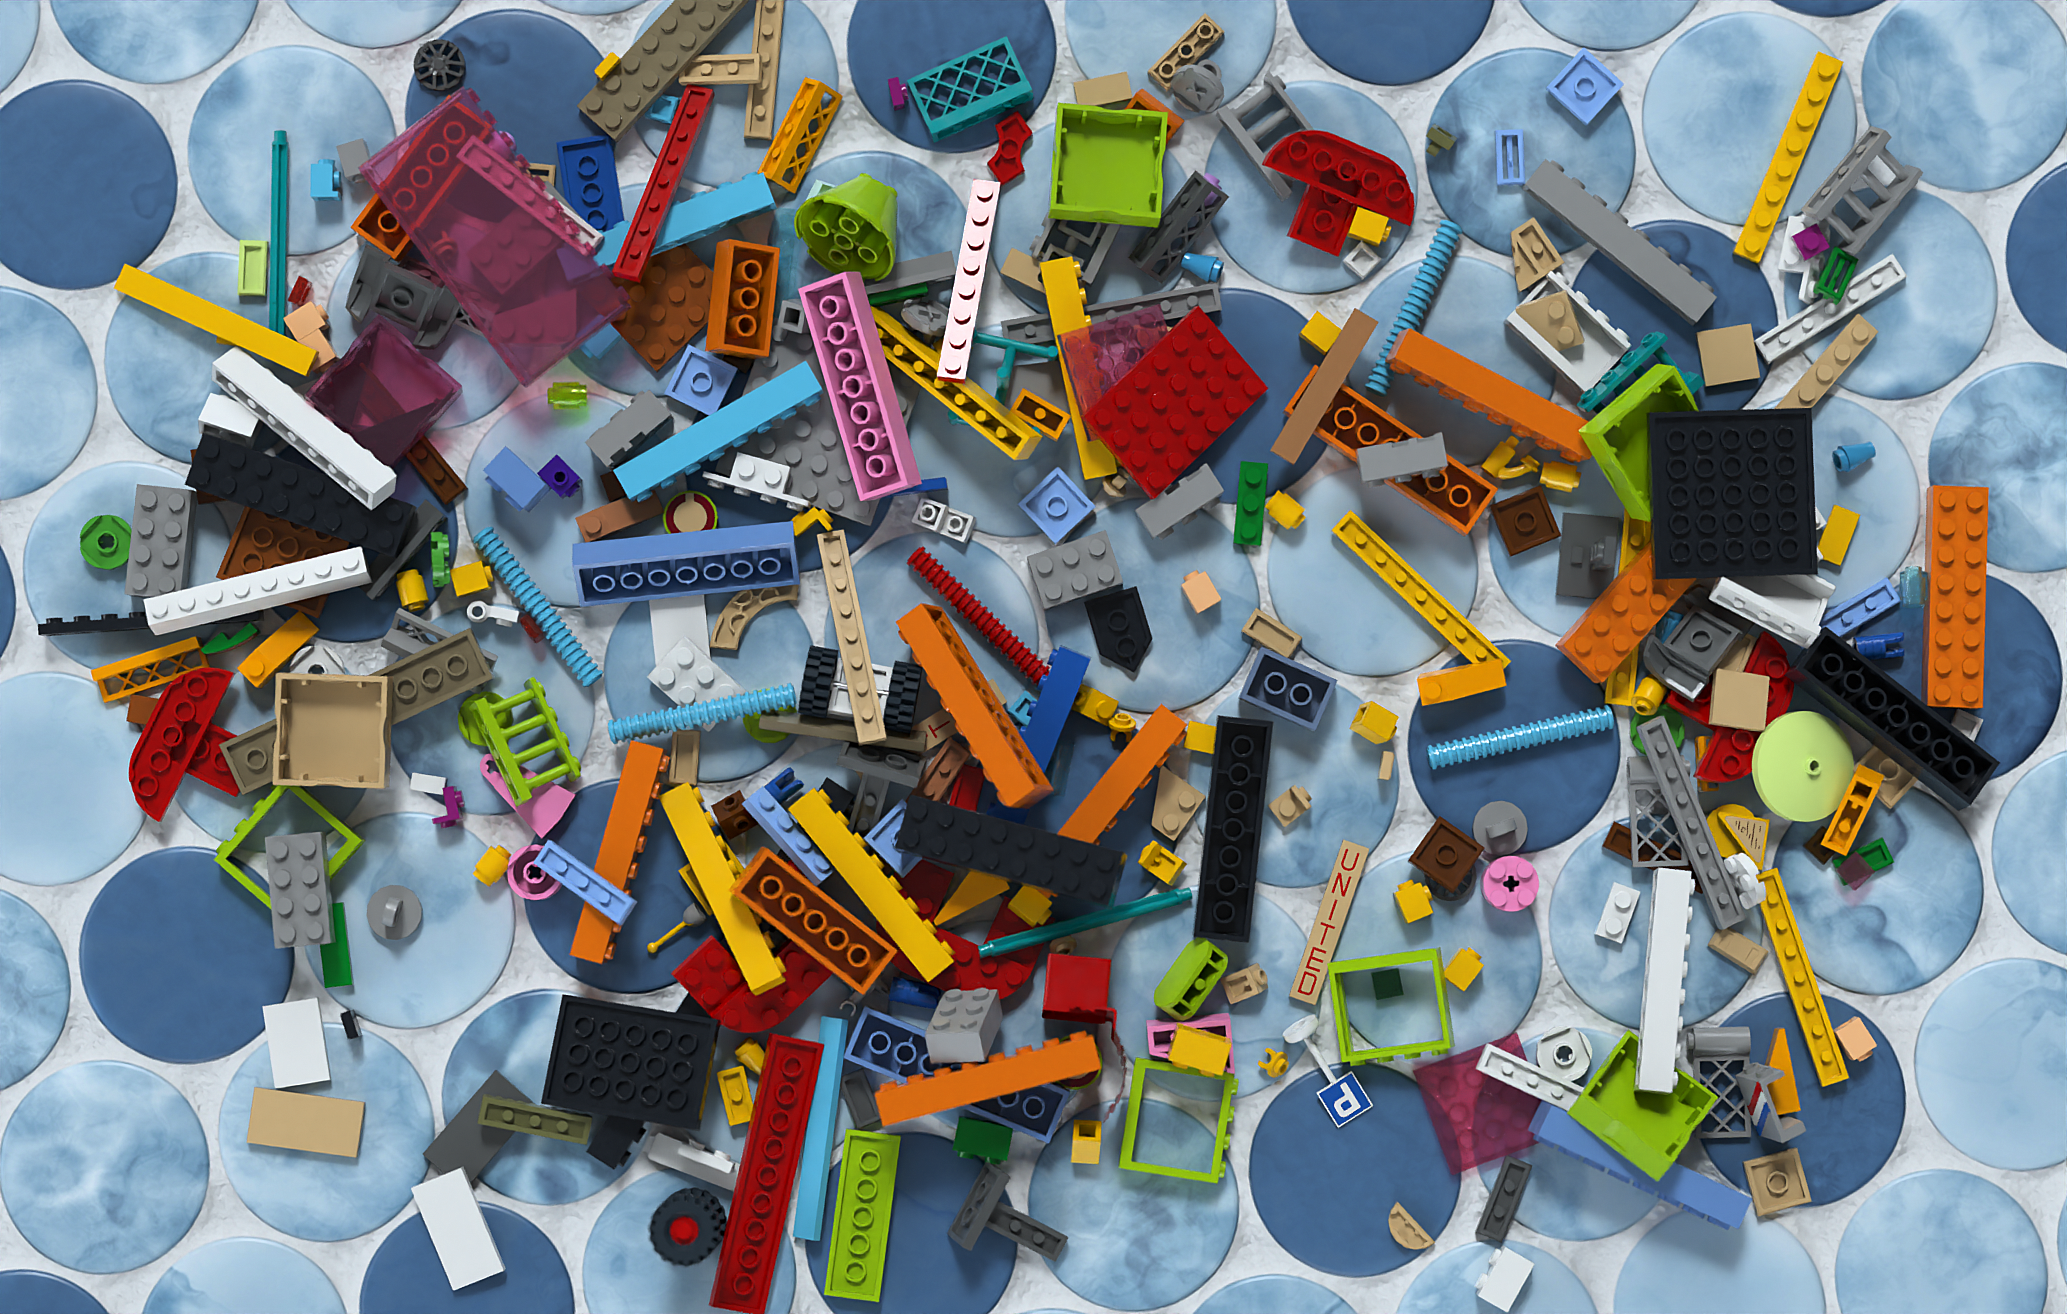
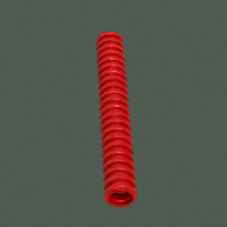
[907,546,1050,686]

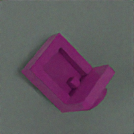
[432,786,465,829]

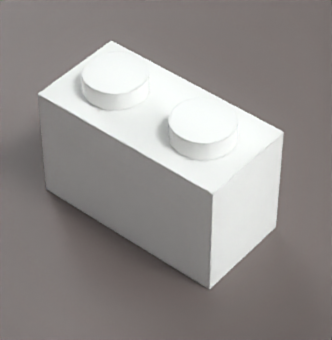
[198,393,263,449]
[1475,1245,1534,1313]

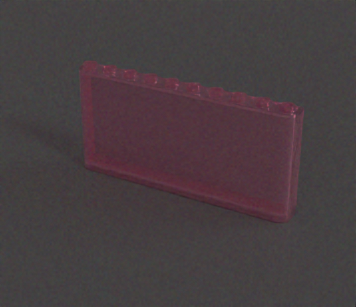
[358,86,632,388]

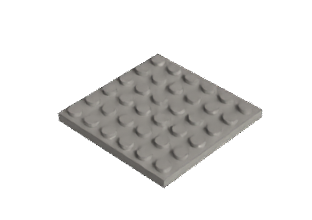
[715,317,921,527]

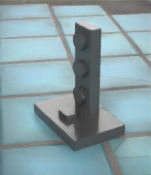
[1555,512,1619,599]
[836,741,927,853]
[947,1162,1069,1262]

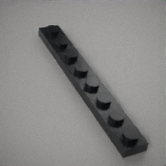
[38,610,264,637]

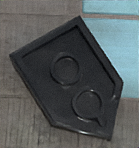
[1084,586,1153,673]

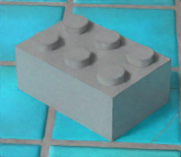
[1027,530,1123,610]
[925,988,1003,1063]

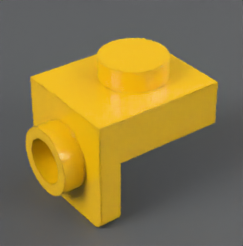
[791,507,833,538]
[1071,684,1119,726]
[1138,840,1187,886]

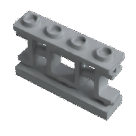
[1029,212,1121,287]

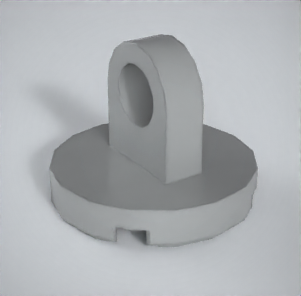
[1171,59,1224,113]
[901,297,949,347]
[1472,801,1528,856]
[366,885,423,940]

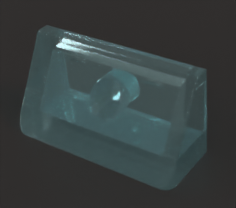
[1044,739,1074,797]

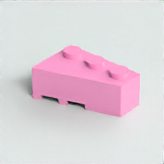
[1146,1013,1235,1074]

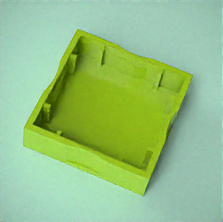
[1048,103,1168,228]
[1578,364,1699,522]
[1567,1030,1718,1181]

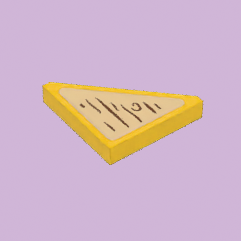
[1717,812,1770,870]

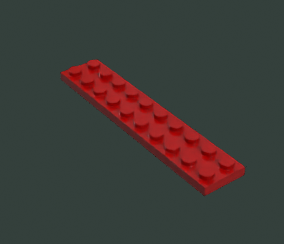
[709,1033,824,1314]

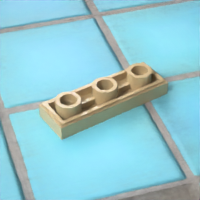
[1148,13,1225,91]
[1000,248,1086,295]

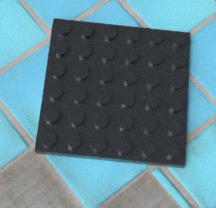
[1646,408,1818,580]

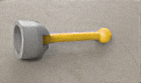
[647,903,707,954]

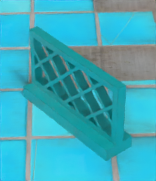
[907,36,1034,143]

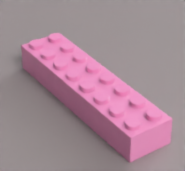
[798,272,922,501]

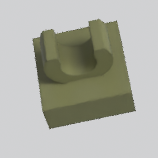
[1426,123,1457,157]

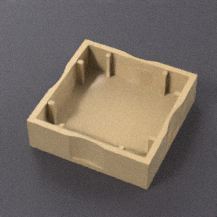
[273,673,393,789]

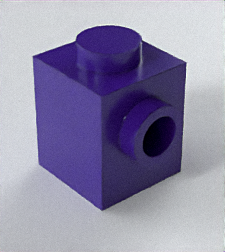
[537,454,582,499]

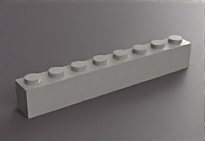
[1522,159,1717,326]

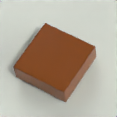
[126,694,159,725]

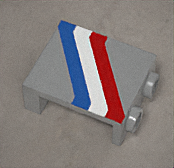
[1735,1062,1806,1143]

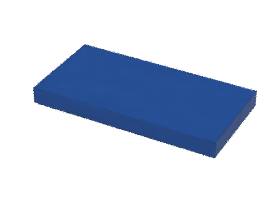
[556,134,625,232]

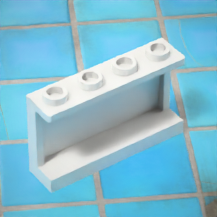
[1504,271,1632,394]
[1709,574,1836,649]

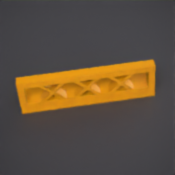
[757,77,843,194]
[90,636,210,703]

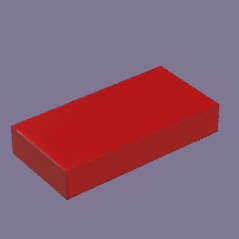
[949,764,985,812]

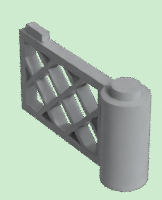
[1626,755,1690,867]
[1686,1026,1751,1139]

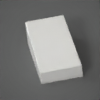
[410,772,447,795]

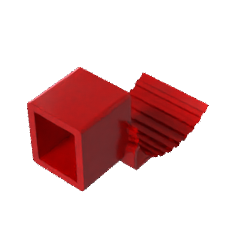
[1042,953,1127,1123]

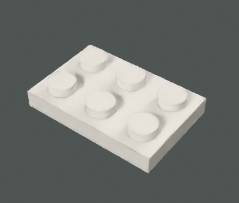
[647,635,746,732]

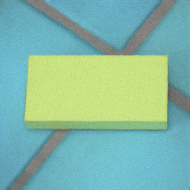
[237,240,269,297]

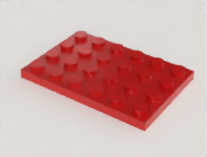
[1080,306,1268,499]

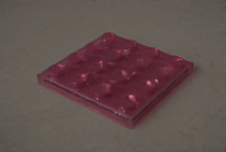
[1057,304,1168,442]
[1412,1032,1541,1175]

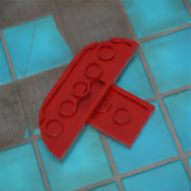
[1262,130,1414,257]
[1664,631,1794,783]
[129,667,240,822]

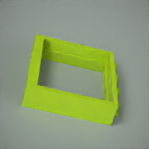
[214,784,366,909]
[1327,947,1455,1066]
[1118,1057,1239,1184]

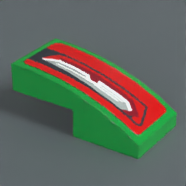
[200,623,262,655]

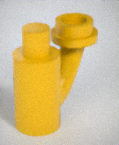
[1480,435,1540,479]

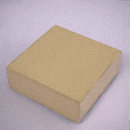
[1377,751,1395,781]

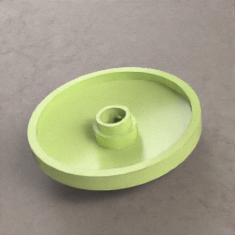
[1752,711,1854,822]

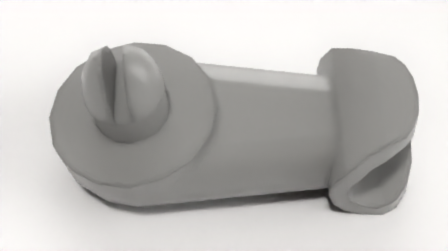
[840,972,890,1017]

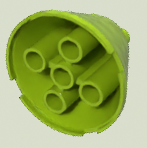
[794,173,898,282]

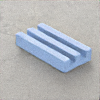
[1495,129,1525,186]

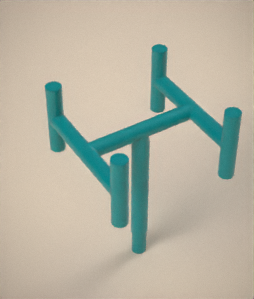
[948,329,1058,434]

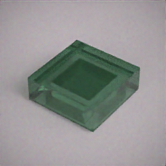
[1371,968,1404,1000]

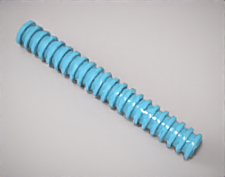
[1364,220,1463,397]
[473,526,603,687]
[608,683,797,744]
[1426,705,1614,769]

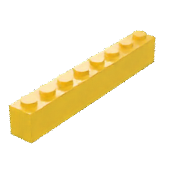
[1039,256,1121,480]
[870,306,1043,460]
[658,782,787,996]
[788,788,955,982]

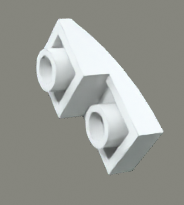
[912,497,977,544]

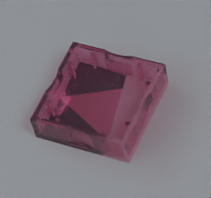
[304,314,463,470]

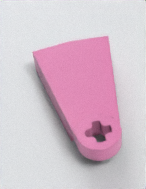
[480,753,576,839]

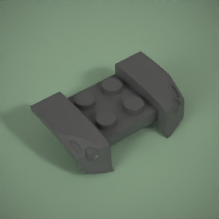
[345,244,466,350]
[1643,584,1755,702]

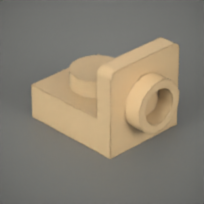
[1267,785,1312,827]
[1220,963,1268,1004]

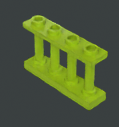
[469,677,581,807]

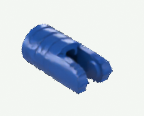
[1852,632,1905,660]
[764,767,804,805]
[888,976,941,1009]

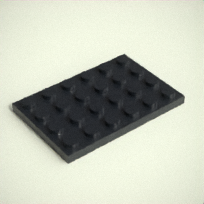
[541,994,721,1131]

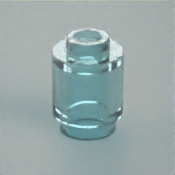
[1900,566,1928,608]

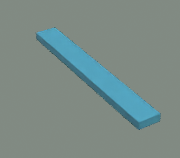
[793,1016,848,1241]

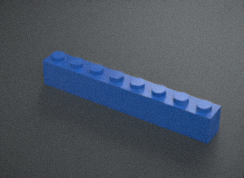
[986,645,1091,825]

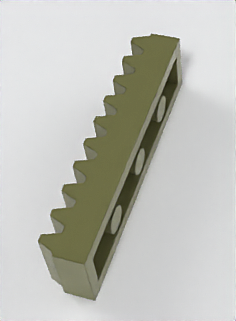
[477,1094,593,1145]

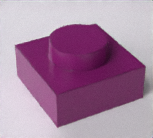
[888,77,909,110]
[1791,223,1830,262]

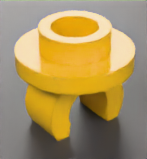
[1108,713,1136,742]
[1258,1048,1289,1078]

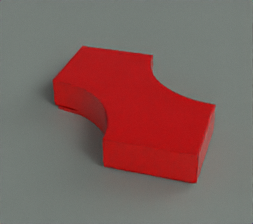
[987,110,1033,187]

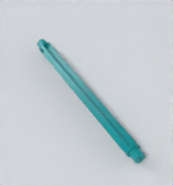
[269,130,289,336]
[977,887,1192,958]

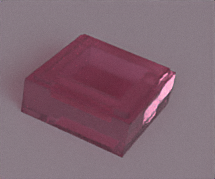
[1835,852,1875,891]

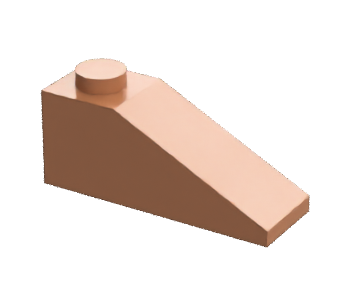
[575,489,664,542]

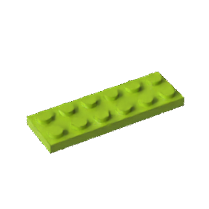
[824,1128,901,1302]

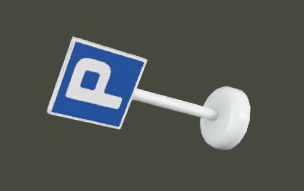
[1283,1015,1373,1128]

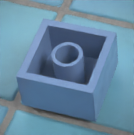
[483,446,552,512]

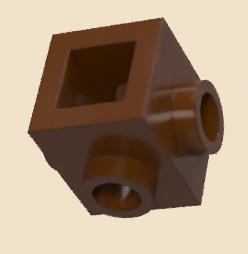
[711,790,758,840]

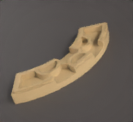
[710,584,799,650]

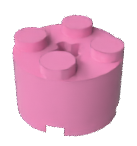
[507,845,563,900]
[1480,856,1539,912]

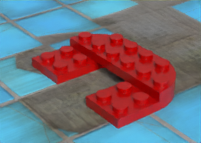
[876,859,1055,999]
[671,860,833,1033]

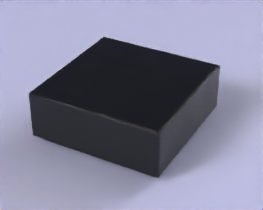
[340,1010,363,1040]

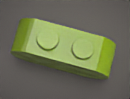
[1154,937,1228,1021]

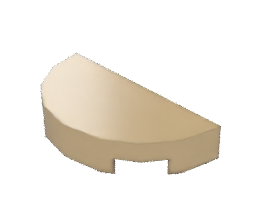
[1388,1202,1435,1250]

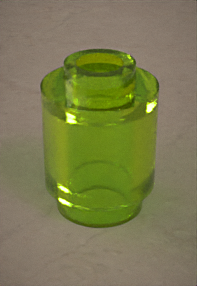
[547,382,587,410]

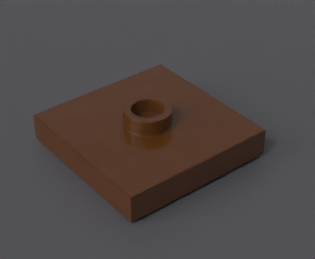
[1489,485,1562,557]
[1407,816,1485,894]

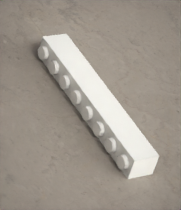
[211,345,397,510]
[144,546,372,636]
[1634,868,1695,1095]

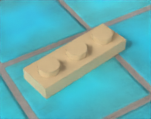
[679,53,762,86]

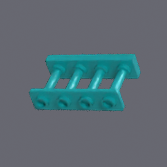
[1576,331,1705,414]

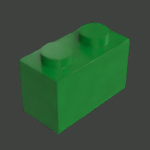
[952,1116,1013,1165]

